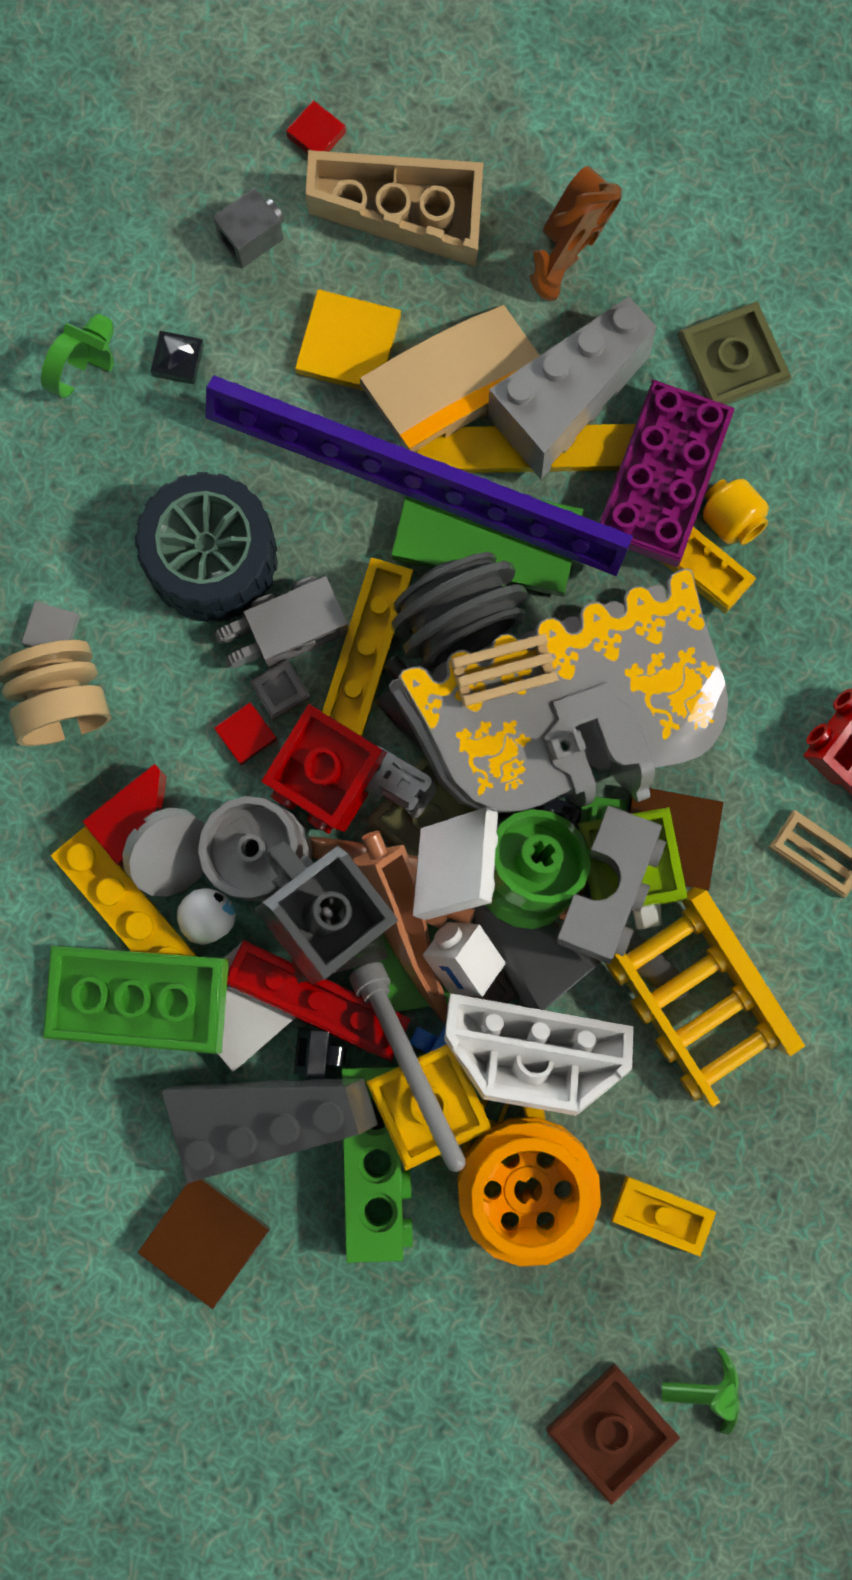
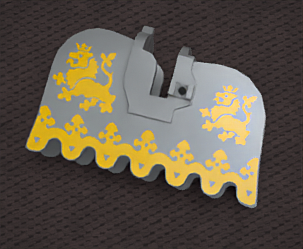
[388,568,728,813]

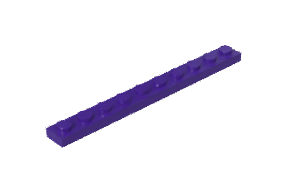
[205,375,633,576]

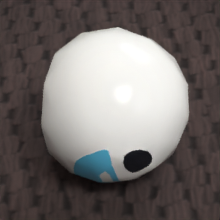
[177,888,236,945]

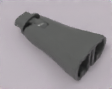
[472,905,601,1010]

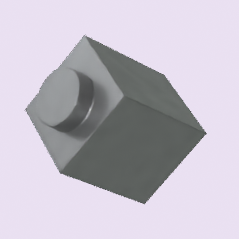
[213,187,284,268]

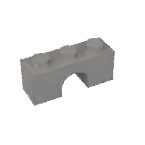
[557,806,666,964]

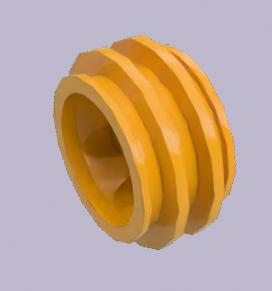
[457,1117,601,1267]

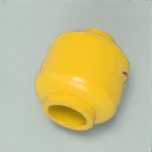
[702,478,769,545]

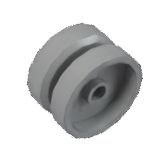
[198,796,313,903]

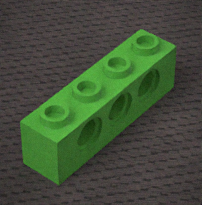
[342,1066,413,1263]

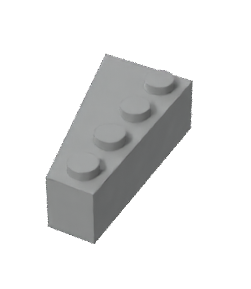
[488,297,657,479]

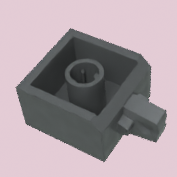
[255,841,399,985]

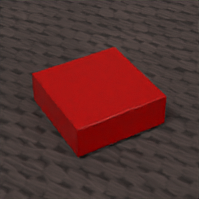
[286,100,346,154]
[214,702,277,765]

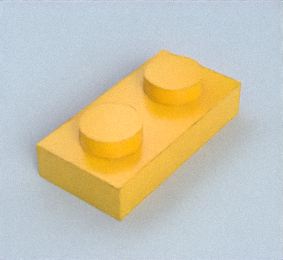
[610,1175,716,1257]

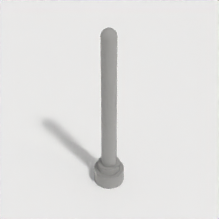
[349,962,465,1172]

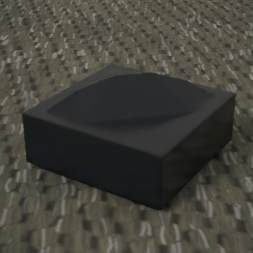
[151,331,204,385]

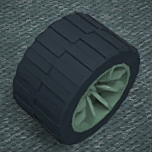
[135,472,278,622]

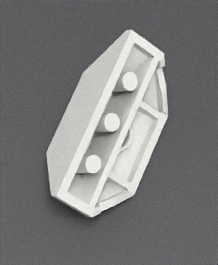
[444,993,634,1116]

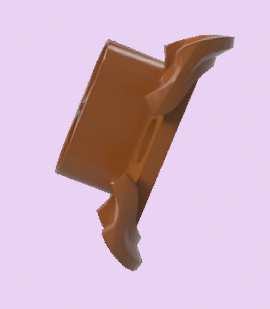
[529,166,622,301]

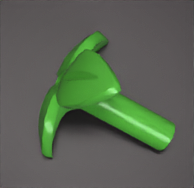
[662,1348,740,1435]

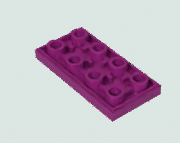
[599,379,735,567]

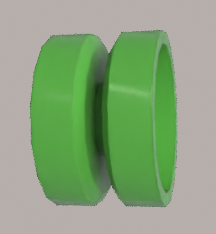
[485,809,591,929]

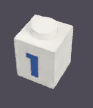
[422,922,505,997]

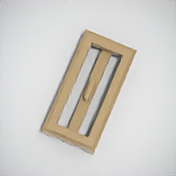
[450,633,559,707]
[768,810,852,898]

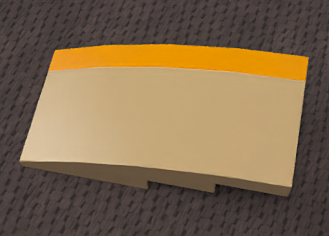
[360,305,540,452]

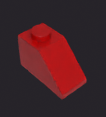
[82,764,167,867]

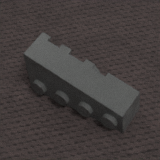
[161,1078,378,1183]

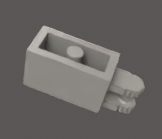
[214,576,349,669]

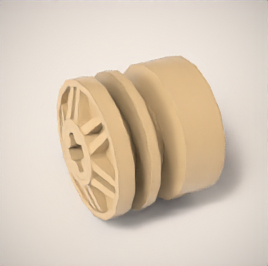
[0,640,112,746]

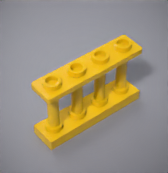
[605,887,805,1108]

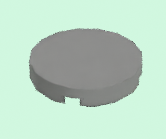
[122,808,205,897]

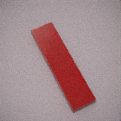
[227,940,411,1063]

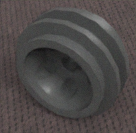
[391,552,528,669]

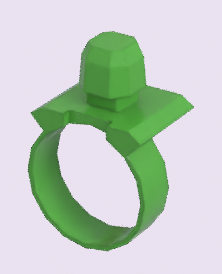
[41,314,114,398]

